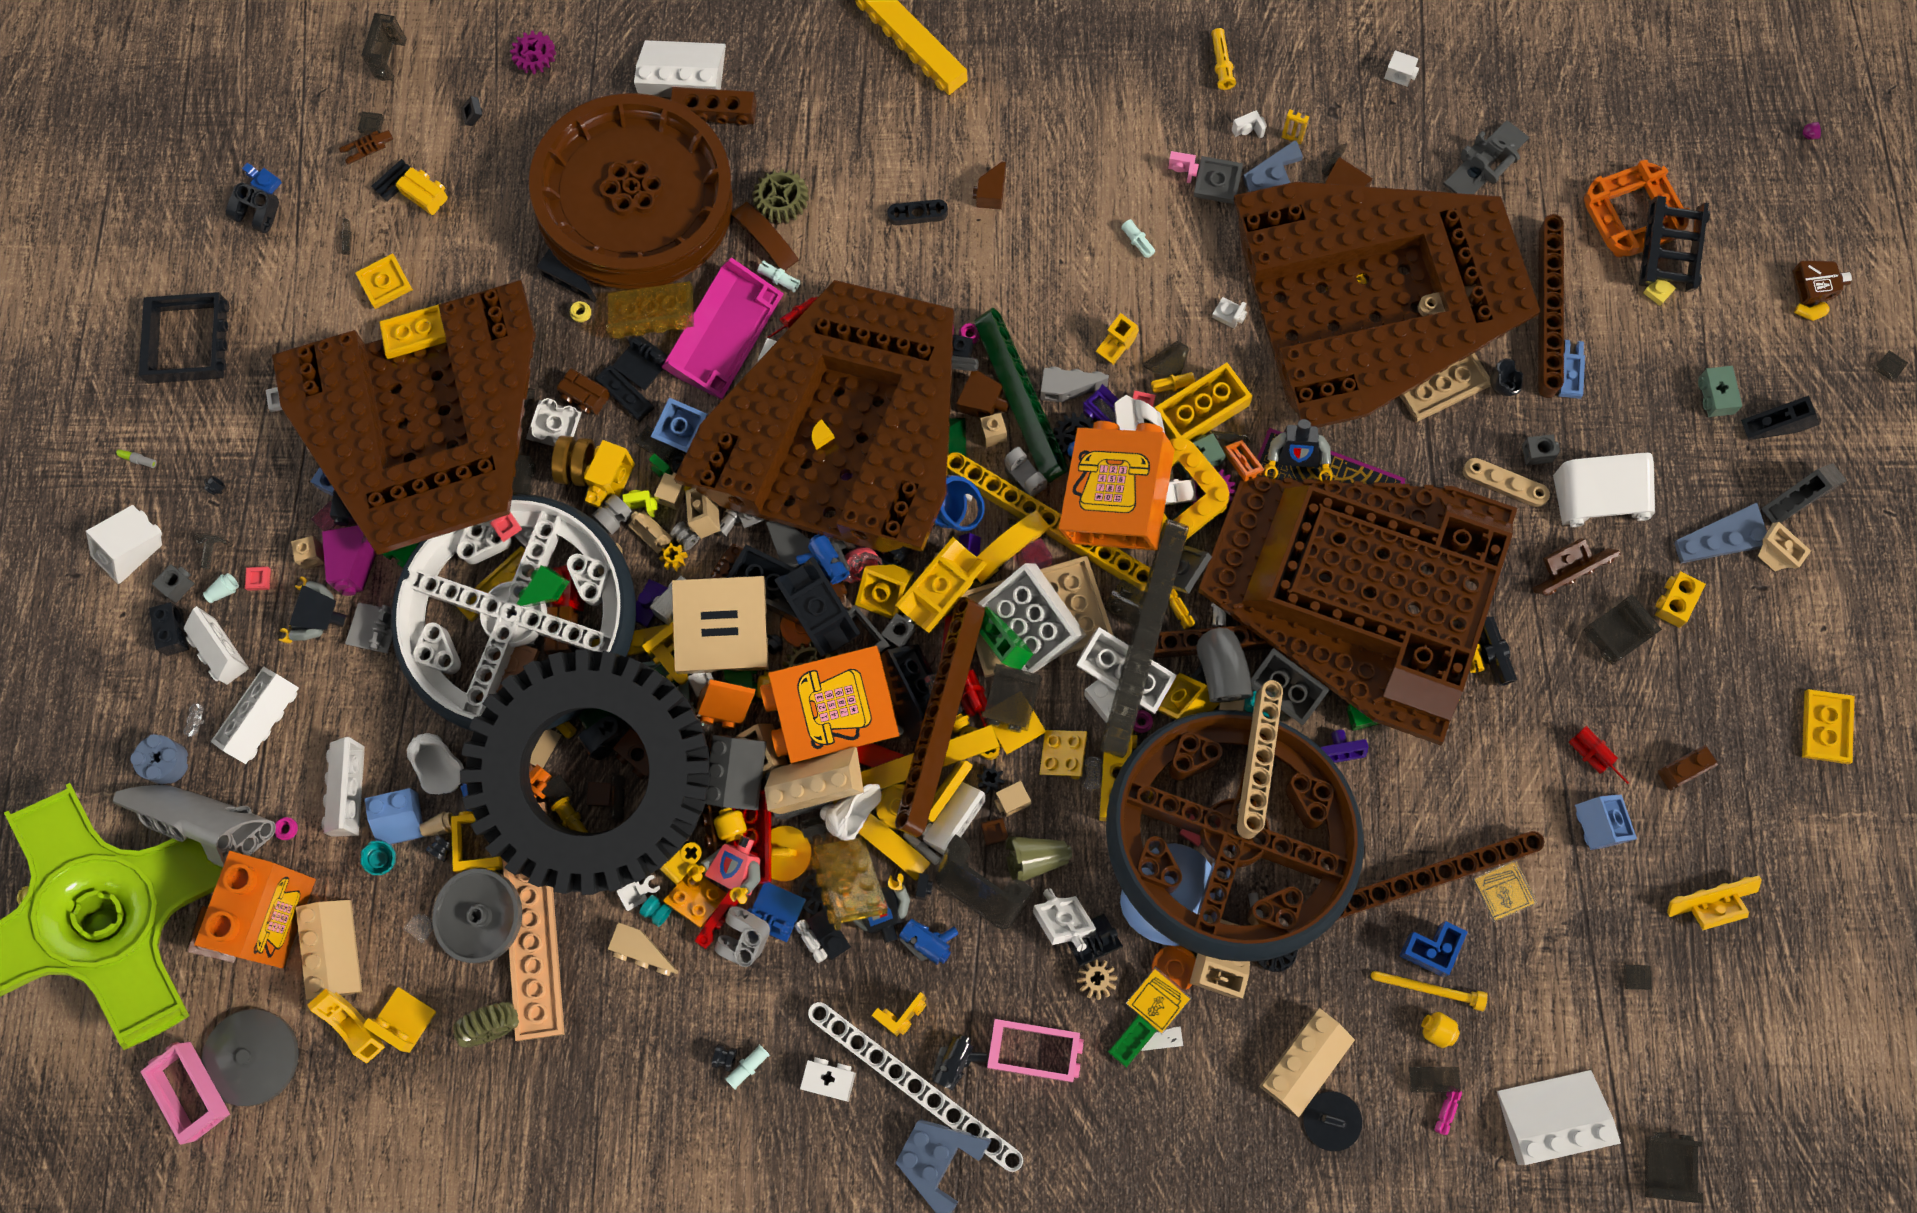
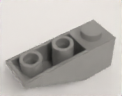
[1041,367,1109,402]

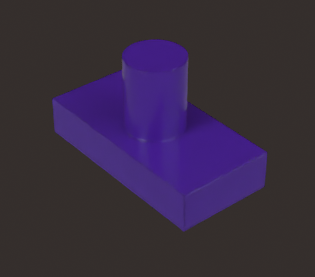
[635,579,668,628]
[1321,730,1369,763]

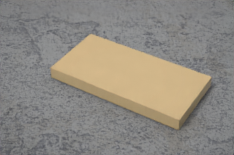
[1400,353,1491,422]

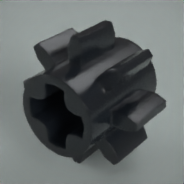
[977,765,1005,794]

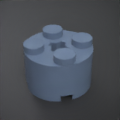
[130,734,188,784]

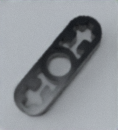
[887,199,948,226]

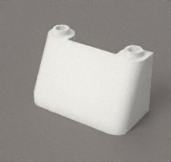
[1553,453,1655,527]

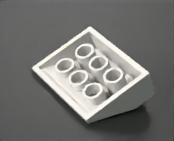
[634,40,726,98]
[978,563,1086,677]
[1497,1070,1621,1165]

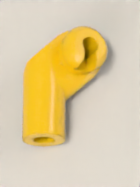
[1794,302,1829,321]

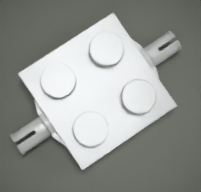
[1033,888,1096,952]

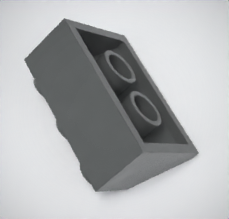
[1251,648,1330,725]
[705,735,767,810]

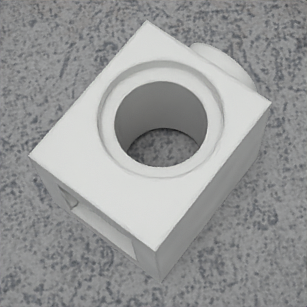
[1384,51,1419,87]

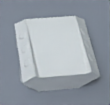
[526,398,582,446]

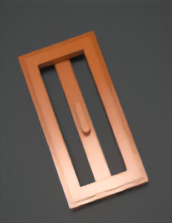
[1223,440,1265,482]

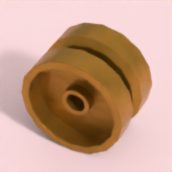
[552,436,595,487]

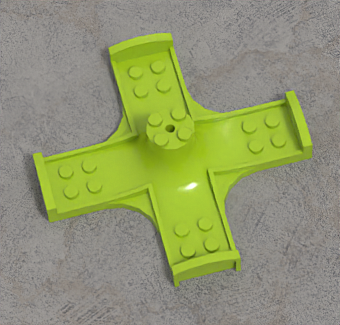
[0,783,223,1050]

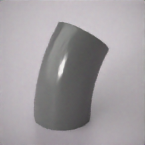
[1196,628,1254,703]

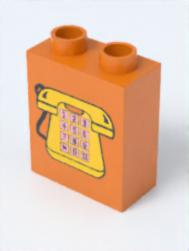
[1059,421,1175,551]
[760,646,900,763]
[194,851,316,969]

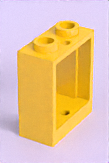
[451,811,503,873]

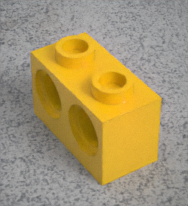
[1655,571,1706,628]

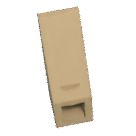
[608,923,678,976]

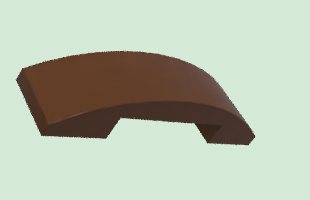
[731,202,799,271]

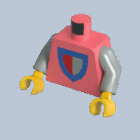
[686,835,761,904]

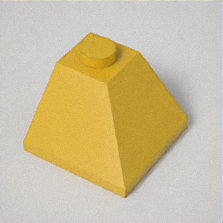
[855,564,914,619]
[1157,673,1219,720]

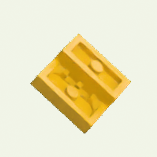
[982,691,1046,755]

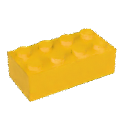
[1154,363,1252,442]

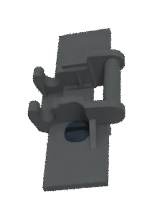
[1443,120,1530,194]

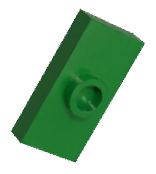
[1108,1015,1157,1068]

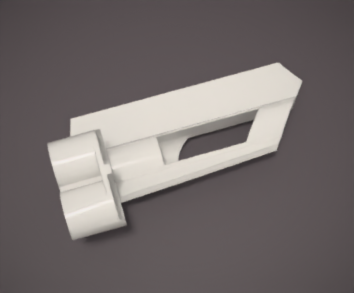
[1114,395,1196,506]

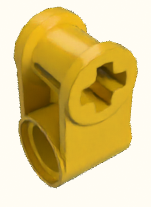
[660,842,702,885]

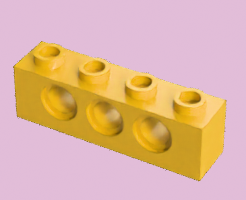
[1099,726,1137,821]

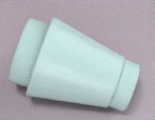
[203,573,239,603]

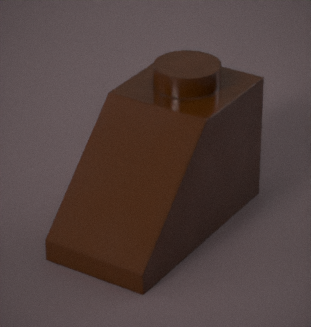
[973,162,1006,210]

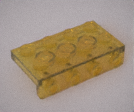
[606,281,694,339]
[810,837,888,931]

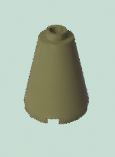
[1006,836,1072,884]

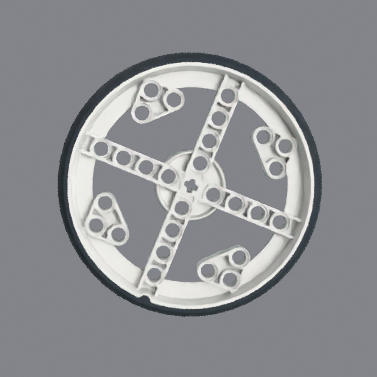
[391,494,636,732]

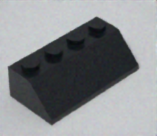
[726,544,803,627]
[880,644,935,742]

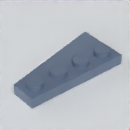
[1674,503,1767,564]

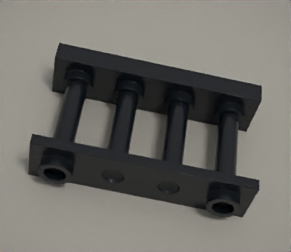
[1639,196,1710,292]

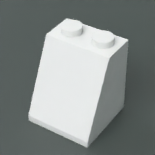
[86,505,162,584]

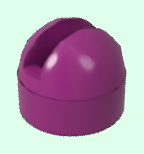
[1803,122,1821,140]

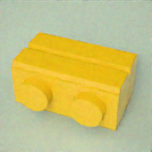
[396,167,448,215]

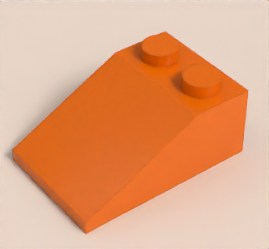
[695,679,756,729]

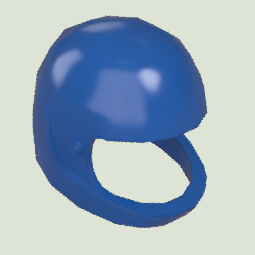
[934,475,985,531]

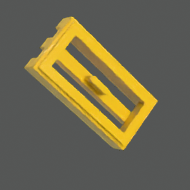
[1281,109,1309,144]

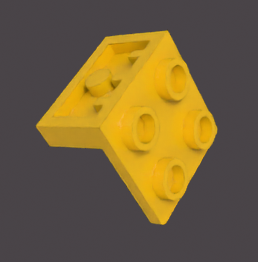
[363,987,436,1053]
[872,992,926,1036]

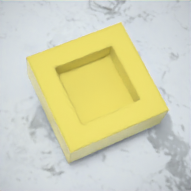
[1643,279,1676,306]

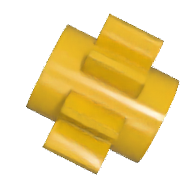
[659,543,688,572]

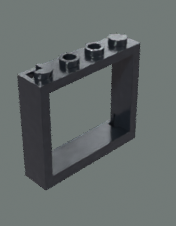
[139,292,230,384]

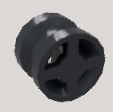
[426,834,452,862]
[712,1044,737,1072]

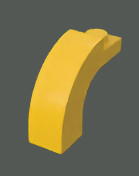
[307,988,385,1064]

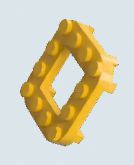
[1159,437,1229,546]

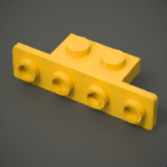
[1667,876,1762,930]

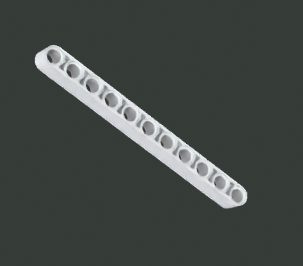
[808,1002,1023,1172]

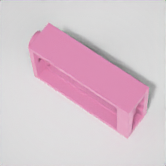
[987,1019,1084,1083]
[140,1042,230,1145]

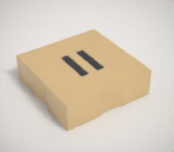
[672,576,769,674]

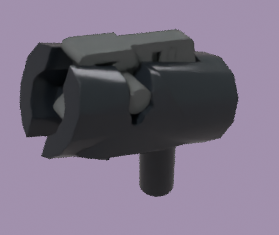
[932,1034,987,1091]

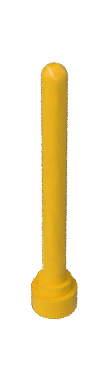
[1371,971,1488,1012]

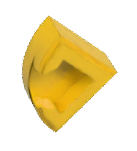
[812,419,835,450]

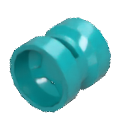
[639,895,672,927]

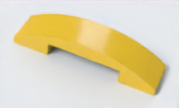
[976,510,1051,584]
[858,813,931,881]

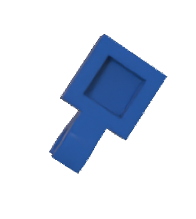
[242,163,282,193]

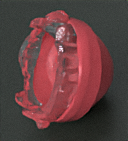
[844,547,883,584]

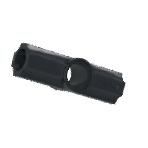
[1479,616,1517,687]

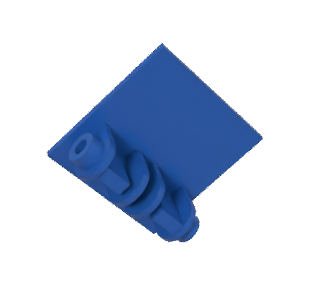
[747,883,806,942]

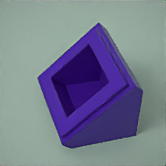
[959,533,981,557]

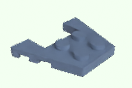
[1243,140,1303,192]
[895,1119,992,1213]

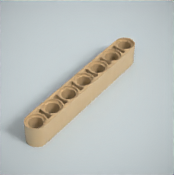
[1237,680,1283,839]

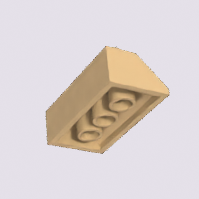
[765,747,864,814]
[296,900,362,1001]
[1259,1008,1355,1117]

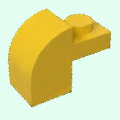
[1096,313,1139,365]

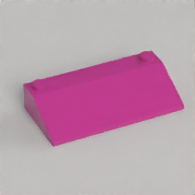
[662,257,784,399]

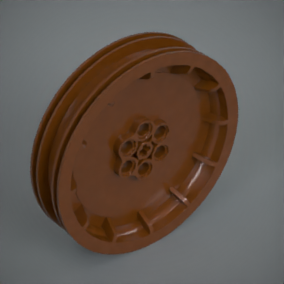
[529,93,733,289]

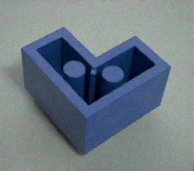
[1399,921,1468,977]

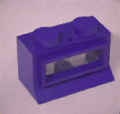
[1083,384,1119,424]

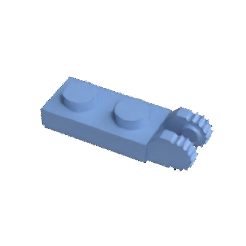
[1559,339,1585,399]

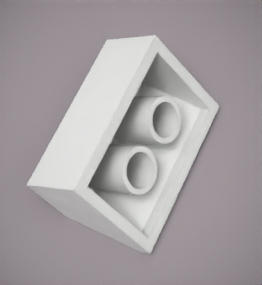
[183,606,249,685]
[922,782,986,858]

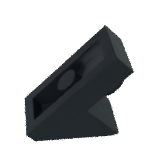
[807,908,851,960]

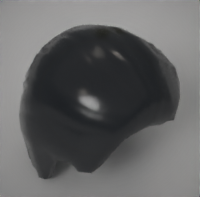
[1490,358,1523,396]

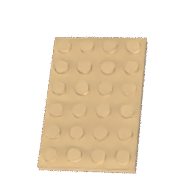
[961,556,1114,678]

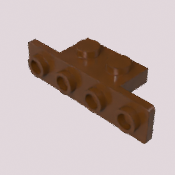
[1533,538,1621,596]

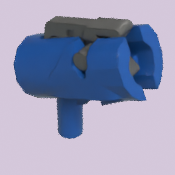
[796,534,850,584]
[899,919,959,965]

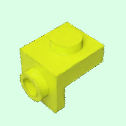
[623,490,658,518]

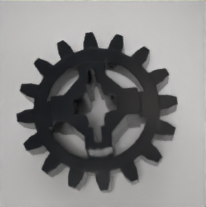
[1054,412,1094,460]

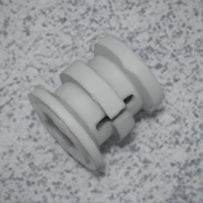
[670,521,700,551]

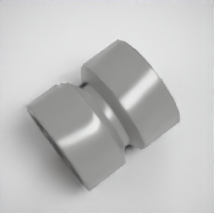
[591,494,633,535]

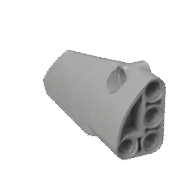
[113,785,276,867]

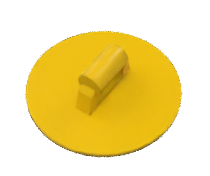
[771,826,811,881]

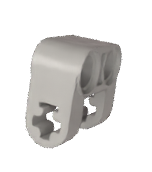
[1004,447,1047,497]
[714,907,770,967]

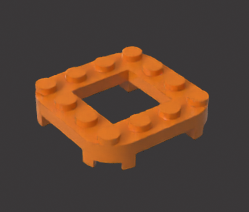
[1584,160,1690,257]

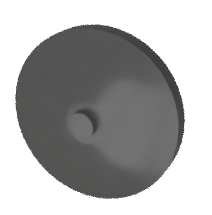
[432,869,522,963]
[202,1009,299,1106]

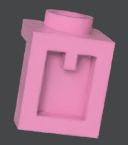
[1168,151,1199,183]

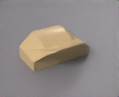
[1758,522,1811,571]

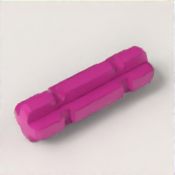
[1434,1087,1462,1135]

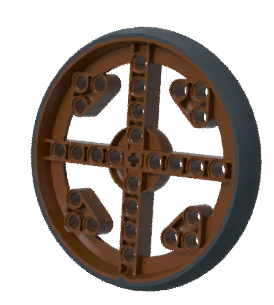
[1106,710,1364,962]

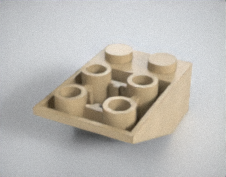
[1189,915,1250,998]

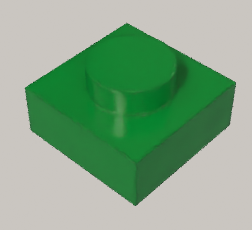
[648,453,673,478]

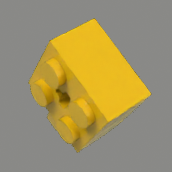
[584,440,635,508]

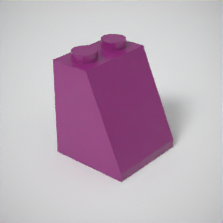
[322,525,377,596]

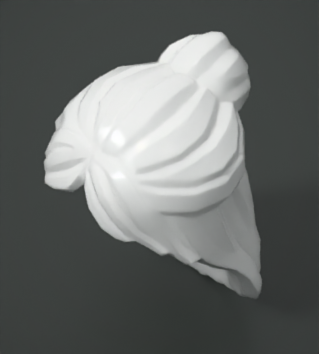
[407,733,464,795]
[820,784,882,841]

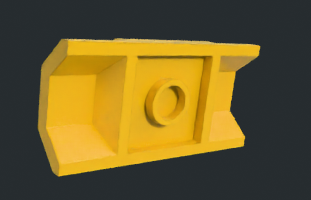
[895,537,987,633]

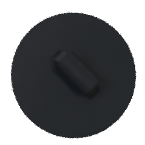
[1303,1091,1362,1151]

